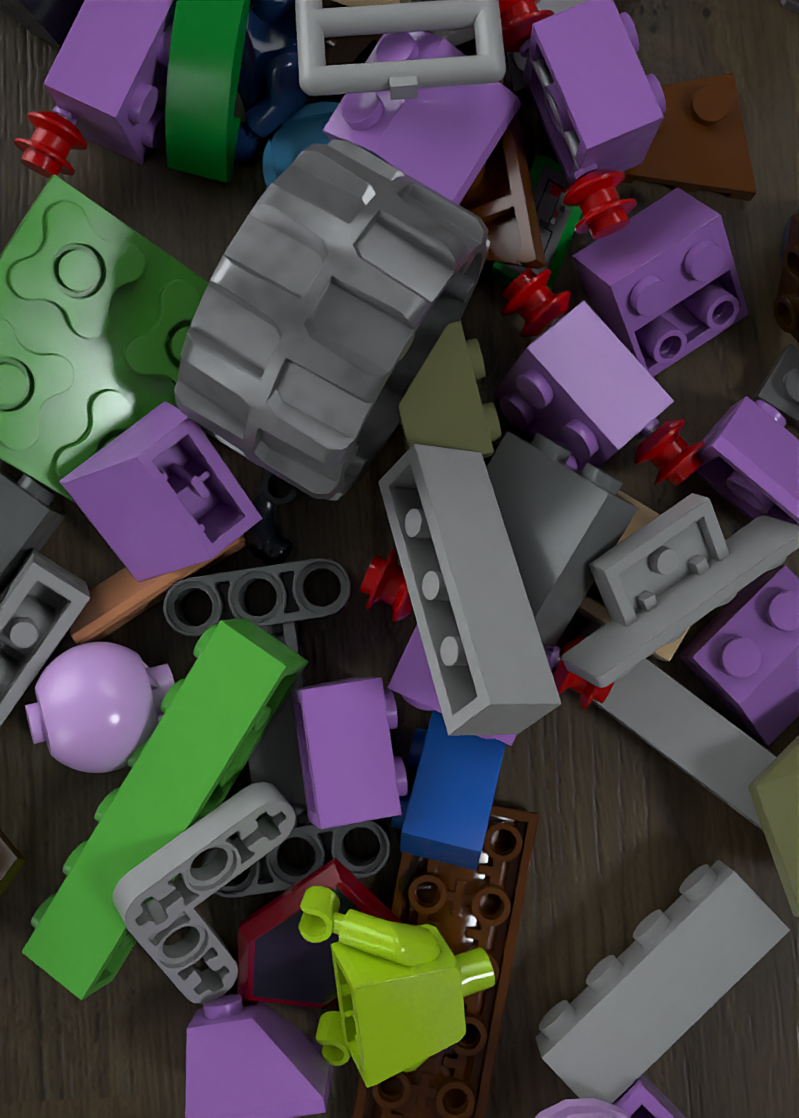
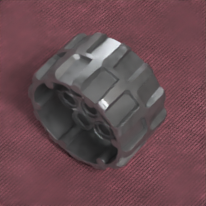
[174,139,490,501]

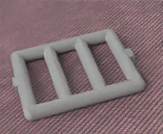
[295,0,506,100]

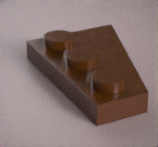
[554,73,757,201]

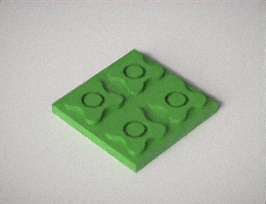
[0,174,209,502]

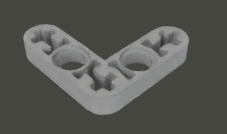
[112,782,296,1004]

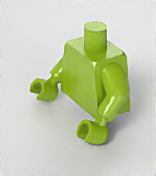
[299,886,495,1088]

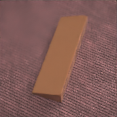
[70,534,247,644]

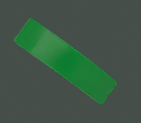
[165,0,251,183]

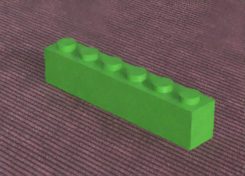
[22,618,309,1001]

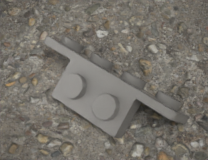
[561,493,799,688]

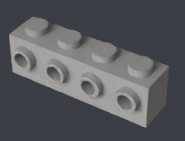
[378,444,562,736]
[535,860,790,1104]

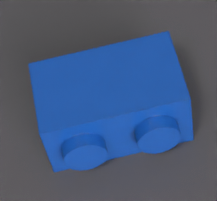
[391,710,506,871]

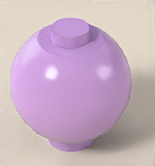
[25,642,175,773]

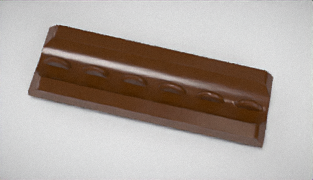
[352,805,539,1118]

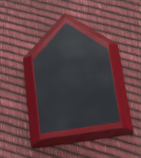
[237,858,403,1009]

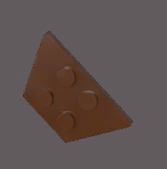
[459,51,546,269]

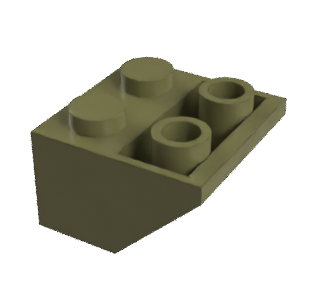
[398,321,502,467]

